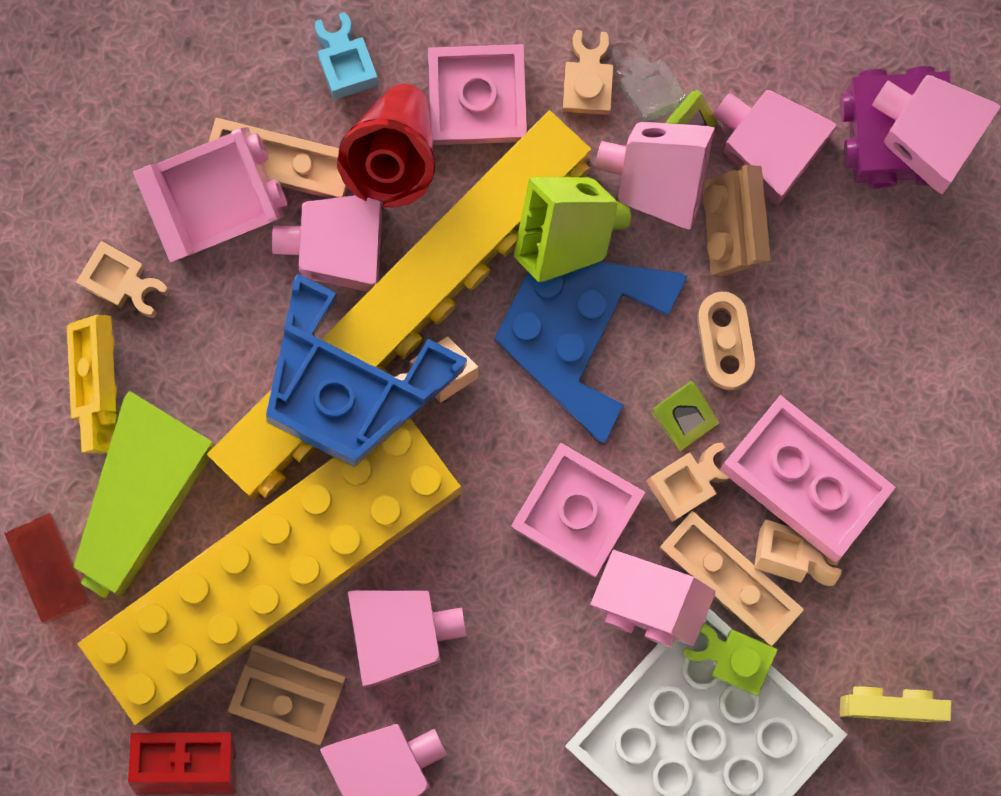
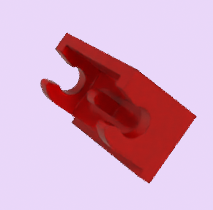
[128,733,236,794]

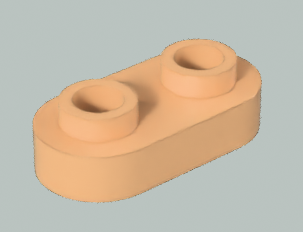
[697,292,755,390]

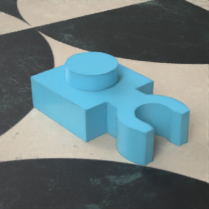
[315,12,379,100]

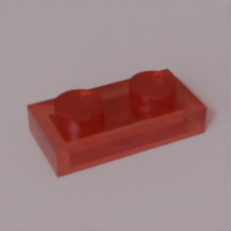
[4,513,91,624]

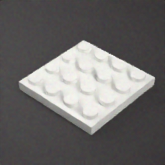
[565,609,848,796]

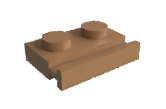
[703,165,771,276]
[227,644,347,746]

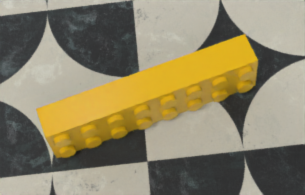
[77,418,462,727]

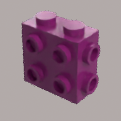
[840,66,951,189]

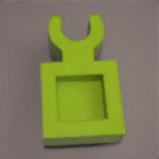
[682,624,778,696]

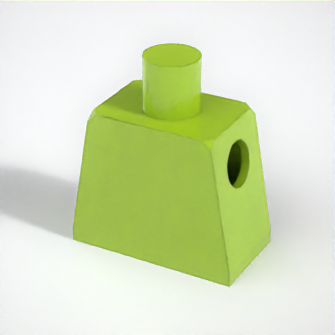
[514,177,631,282]

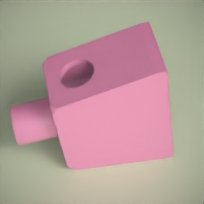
[872,75,1001,195]
[713,90,836,206]
[596,122,715,230]
[272,195,383,292]
[348,590,467,688]
[320,724,448,796]

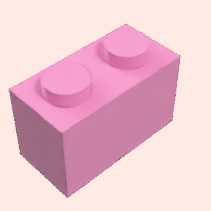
[590,550,716,648]

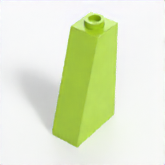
[73,391,215,598]

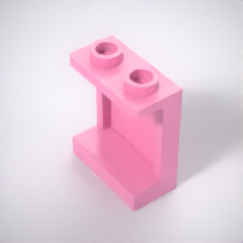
[133,127,287,263]

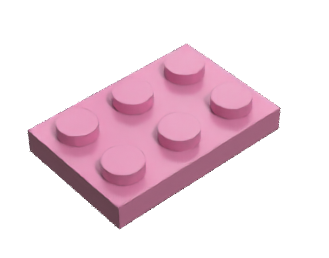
[719,395,896,563]

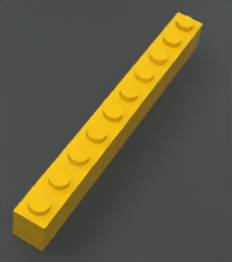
[207,110,591,500]

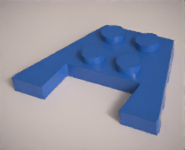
[494,262,688,445]
[266,273,467,467]

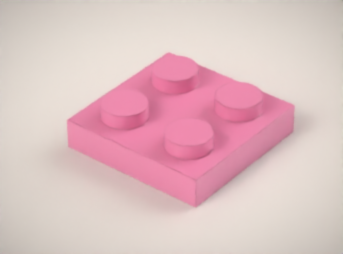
[428,44,527,145]
[511,443,645,578]

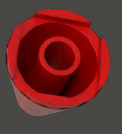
[337,84,435,208]

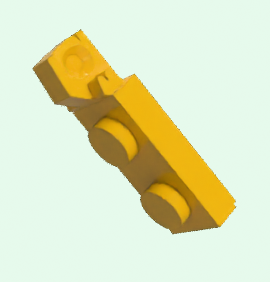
[67,314,117,454]

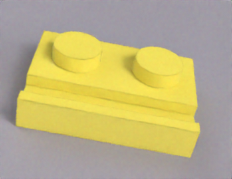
[840,687,951,723]

